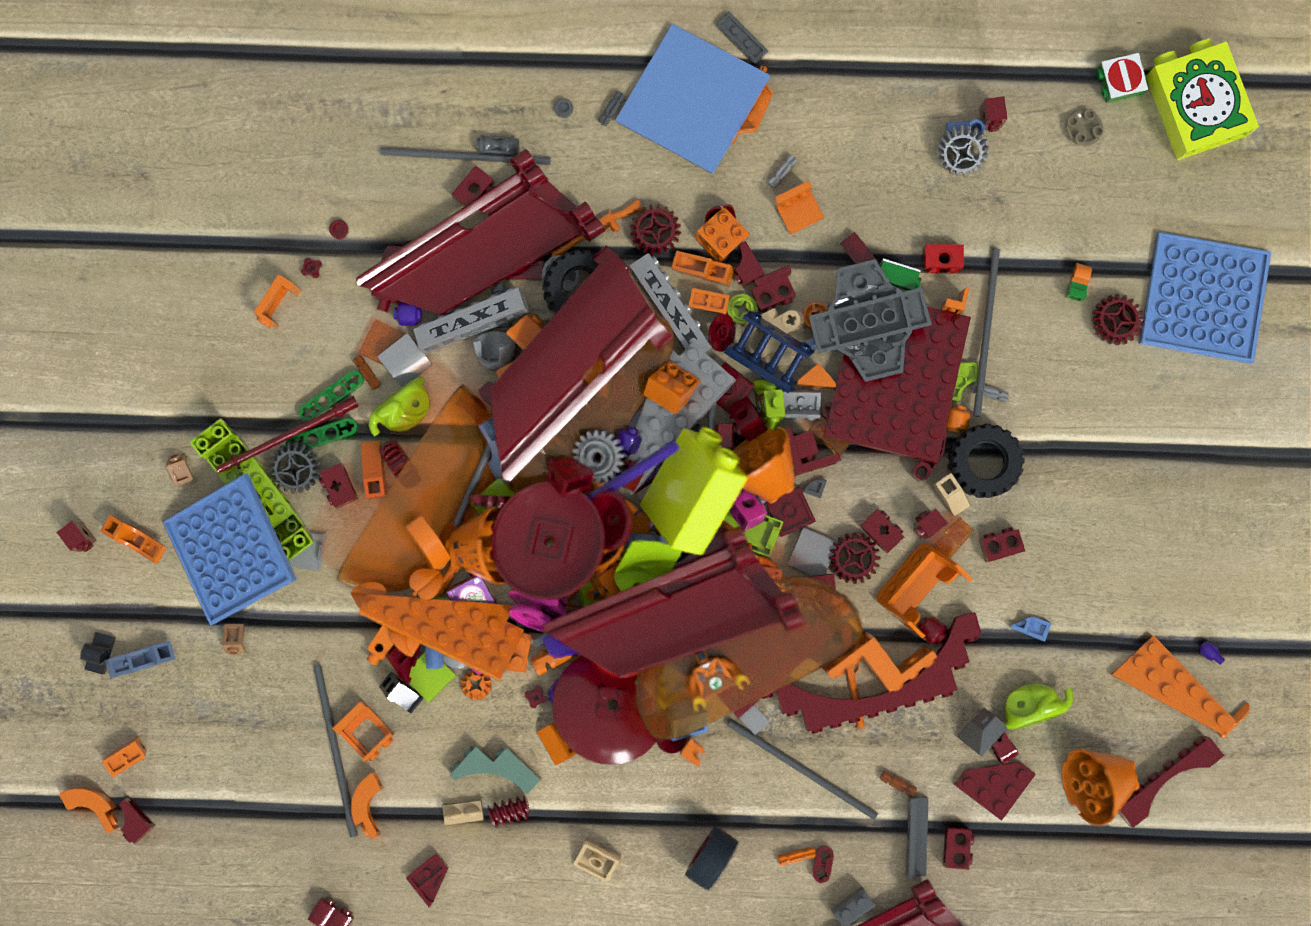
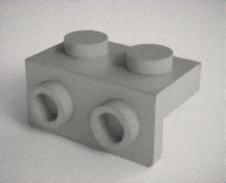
[782,390,821,420]

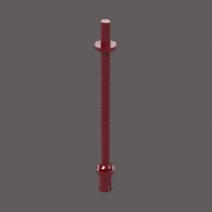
[215,396,359,474]

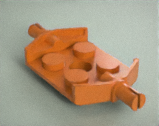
[731,66,773,144]

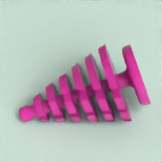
[508,588,567,632]

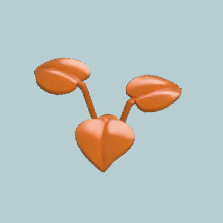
[351,568,442,657]

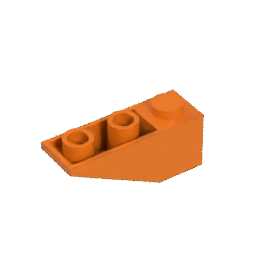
[361,440,388,500]

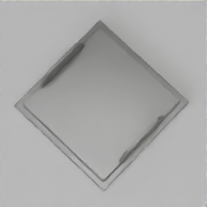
[289,531,326,571]

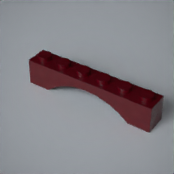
[1118,736,1225,828]

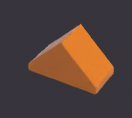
[796,363,836,390]

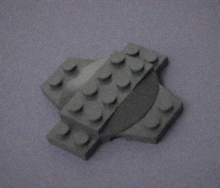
[809,259,932,382]

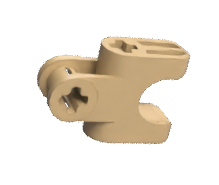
[744,308,805,358]

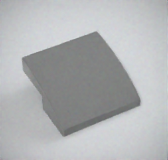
[377,333,432,387]
[787,527,839,576]

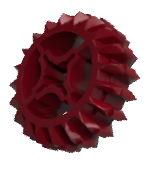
[630,204,681,256]
[1091,294,1144,346]
[379,439,421,489]
[829,532,881,584]

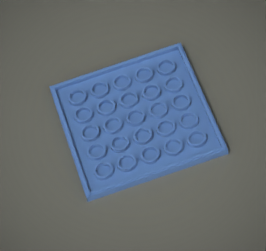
[615,24,770,174]
[1139,232,1271,364]
[163,473,297,626]

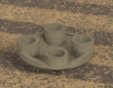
[1065,109,1104,146]

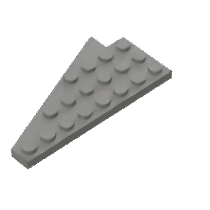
[624,342,736,495]

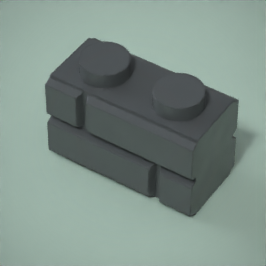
[831,887,876,926]

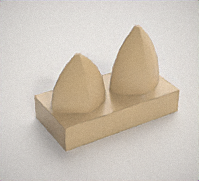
[442,800,484,825]

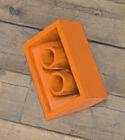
[506,313,545,350]

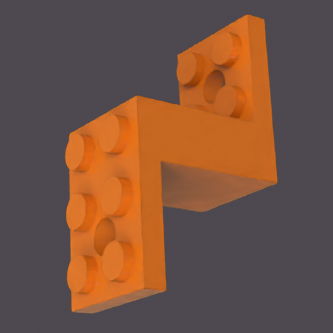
[821,632,937,692]

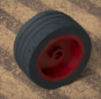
[685,827,739,891]

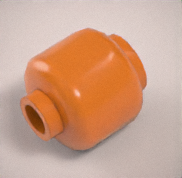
[946,404,971,434]

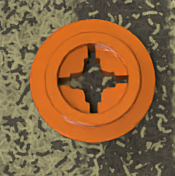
[461,670,492,700]

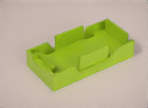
[723,511,783,558]

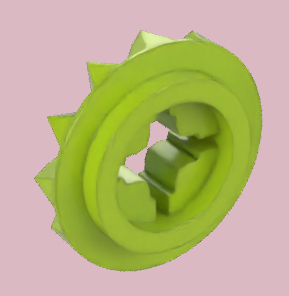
[727,294,758,325]

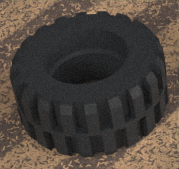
[542,249,598,315]
[948,424,1025,498]

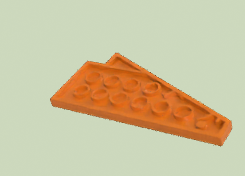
[358,594,524,682]

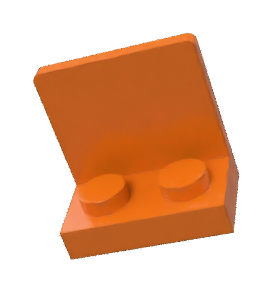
[773,180,824,235]
[694,208,750,263]

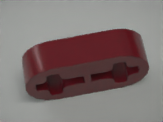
[812,845,834,883]

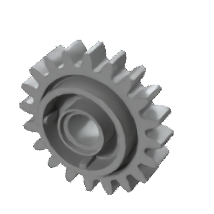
[572,430,626,484]

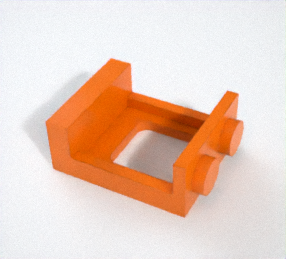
[253,274,302,328]
[332,701,395,762]

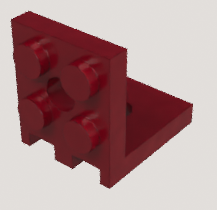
[785,427,841,476]

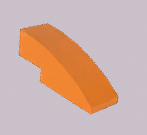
[671,251,735,287]

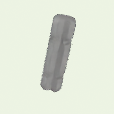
[767,154,797,188]
[971,382,1009,402]

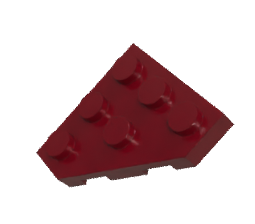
[954,762,1036,821]

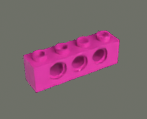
[728,489,767,532]

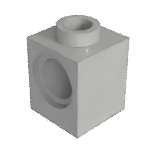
[740,705,769,735]

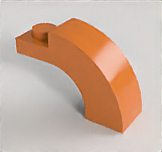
[100,515,167,564]
[405,516,450,570]
[351,771,384,839]
[59,787,119,833]

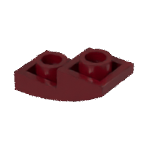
[840,232,879,264]

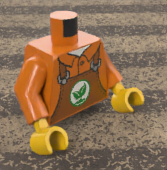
[688,650,750,712]

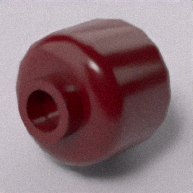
[917,616,947,645]

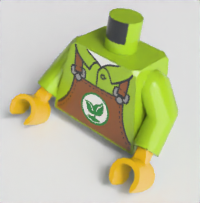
[748,379,785,431]

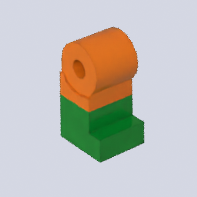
[1065,263,1092,302]

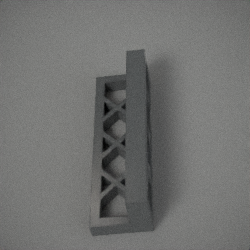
[906,797,928,878]

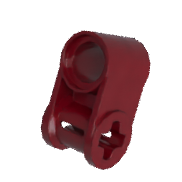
[991,731,1019,765]

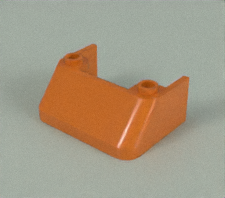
[877,543,973,639]

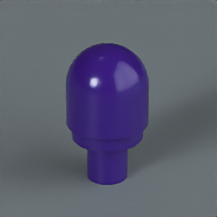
[1199,642,1225,665]

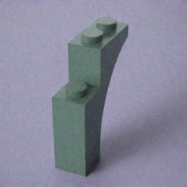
[450,745,541,794]

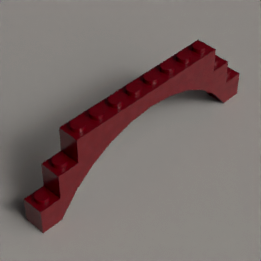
[762,612,982,734]

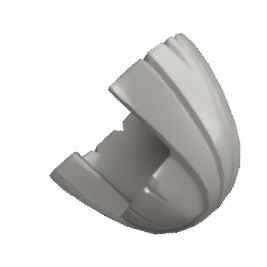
[473,330,517,371]

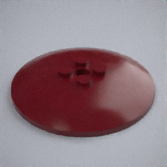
[491,482,605,600]
[552,655,668,765]

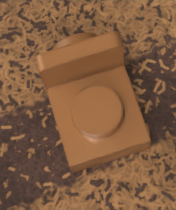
[166,454,194,486]
[222,624,245,655]

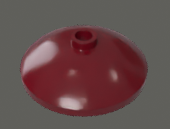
[591,491,632,551]

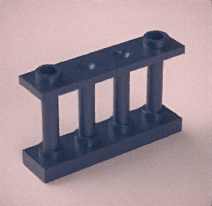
[724,311,815,393]

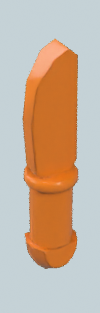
[1219,703,1250,738]

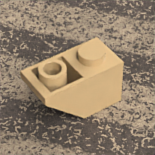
[932,473,970,517]

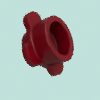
[301,258,322,279]
[525,686,547,708]

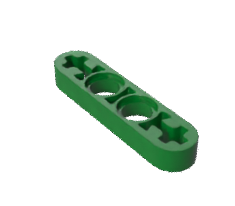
[299,371,364,421]
[285,418,358,450]

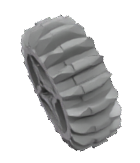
[937,124,989,176]

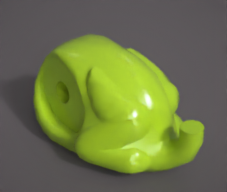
[368,377,430,437]
[1004,683,1073,730]

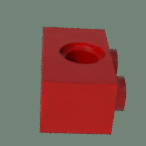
[923,244,964,274]

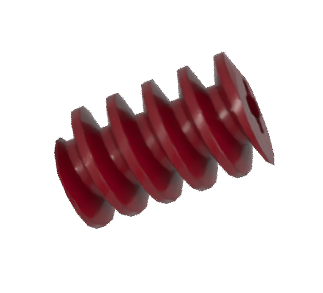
[488,794,530,828]

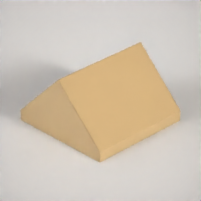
[573,838,621,883]

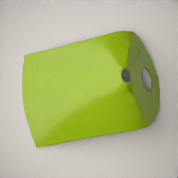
[614,541,682,591]

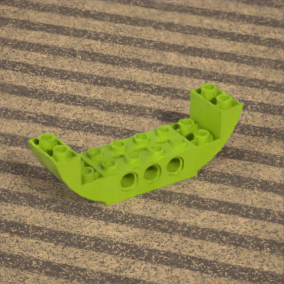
[190,419,314,561]

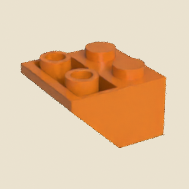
[643,361,701,415]

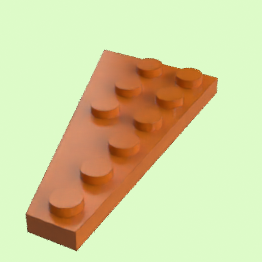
[1111,635,1236,735]

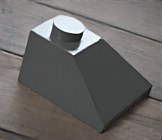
[958,707,1007,757]

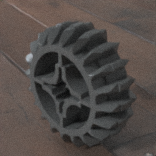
[268,442,321,494]

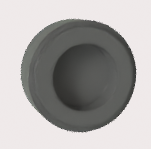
[554,98,573,118]

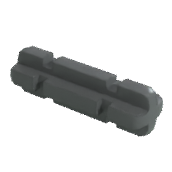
[598,91,625,126]

